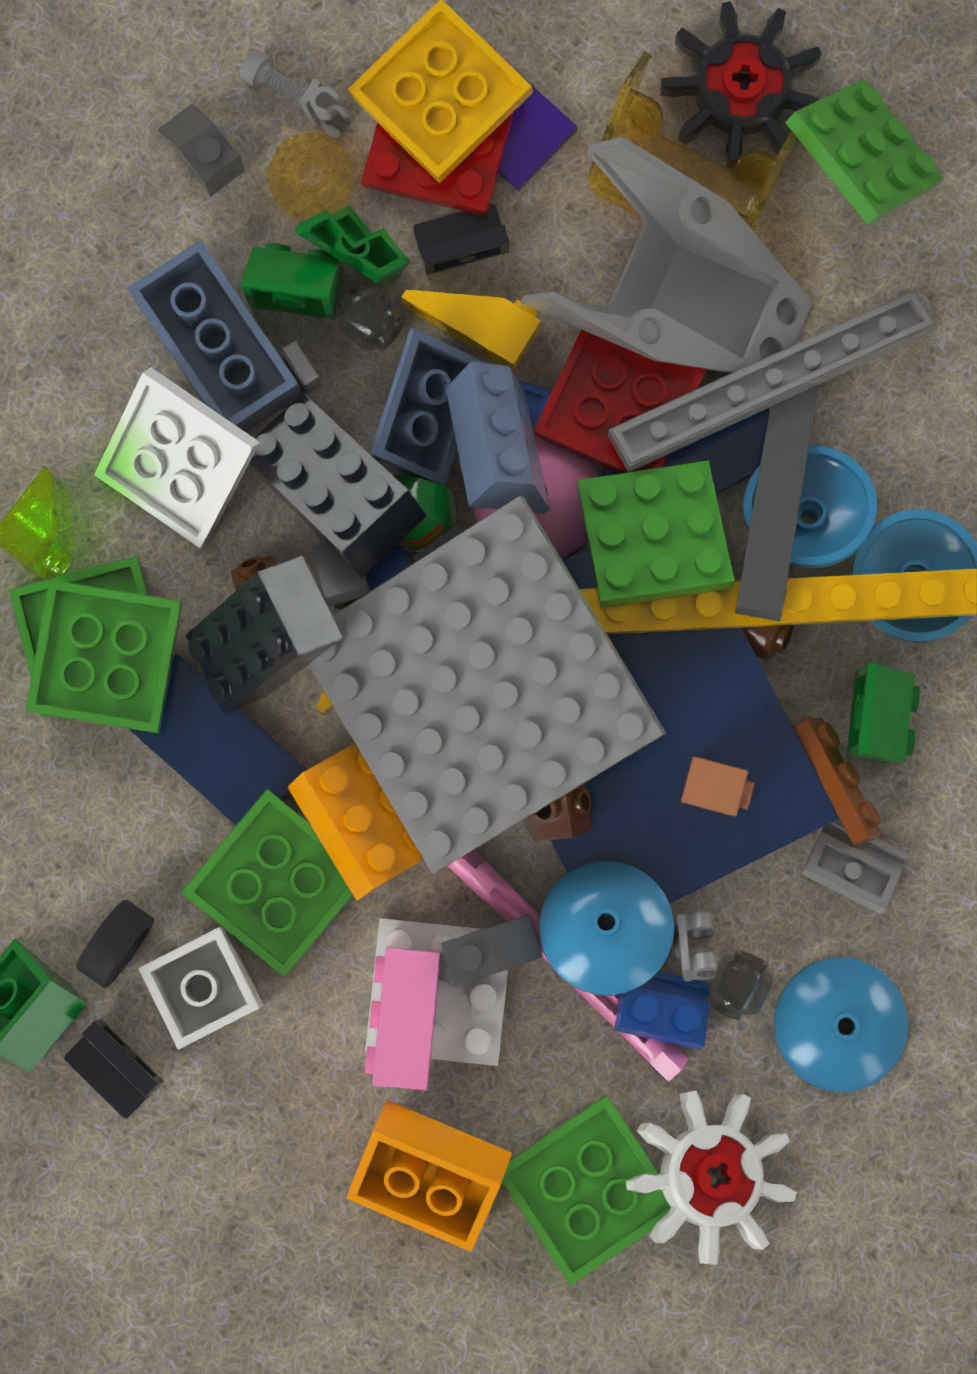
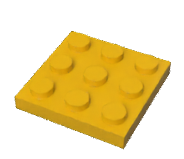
[347,0,533,183]

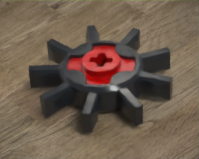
[660,1,822,168]

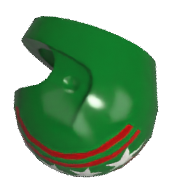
[393,475,457,553]

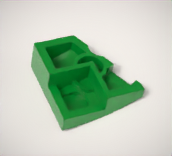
[295,205,410,286]

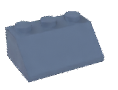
[370,328,484,486]
[446,361,550,513]

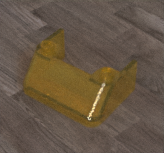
[588,51,797,231]

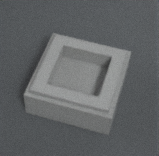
[282,341,322,393]

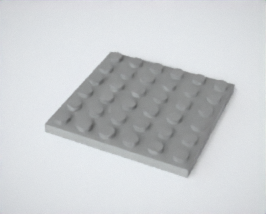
[309,496,666,874]

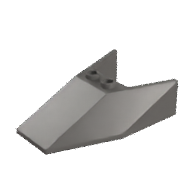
[521,137,813,373]

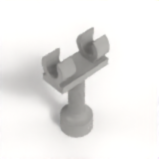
[239,50,350,138]
[667,912,719,982]

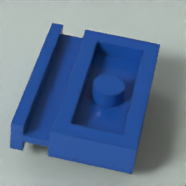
[614,971,712,1050]

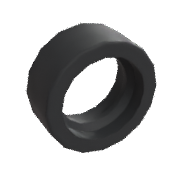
[76,900,154,988]

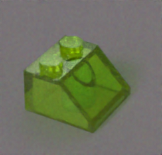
[0,467,74,580]

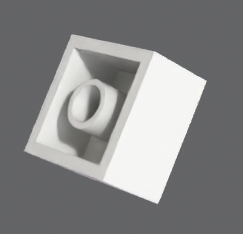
[138,927,264,1050]

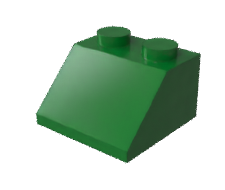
[241,243,343,319]
[846,663,920,765]
[0,939,87,1073]

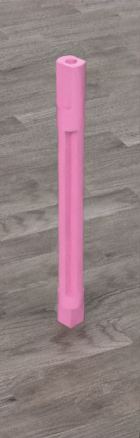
[448,850,689,1082]

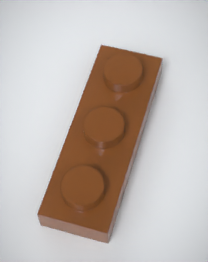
[792,718,883,845]

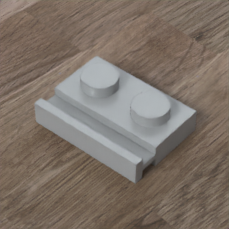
[801,819,909,914]

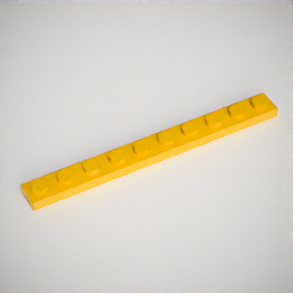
[580,569,977,634]

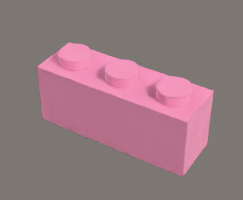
[365,947,441,1091]

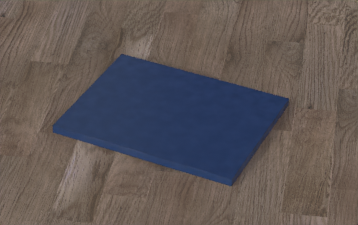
[551,547,840,931]

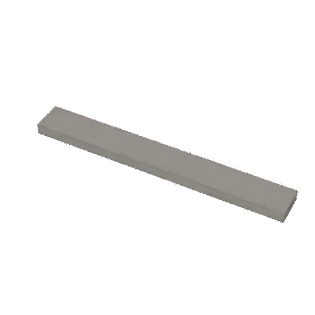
[608,290,936,473]

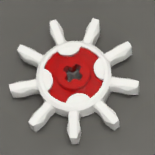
[626,1090,797,1265]

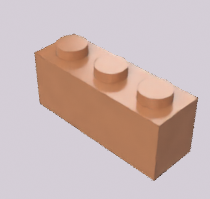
[681,756,755,817]

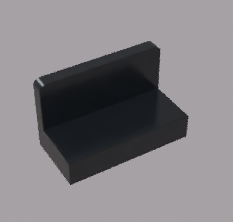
[413,203,509,275]
[64,1019,164,1119]

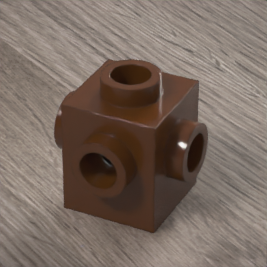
[527,783,592,841]

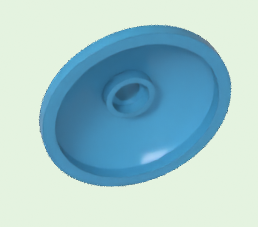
[743,445,877,568]
[851,509,977,642]
[539,861,674,996]
[774,958,908,1092]

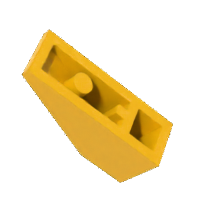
[401,290,541,373]

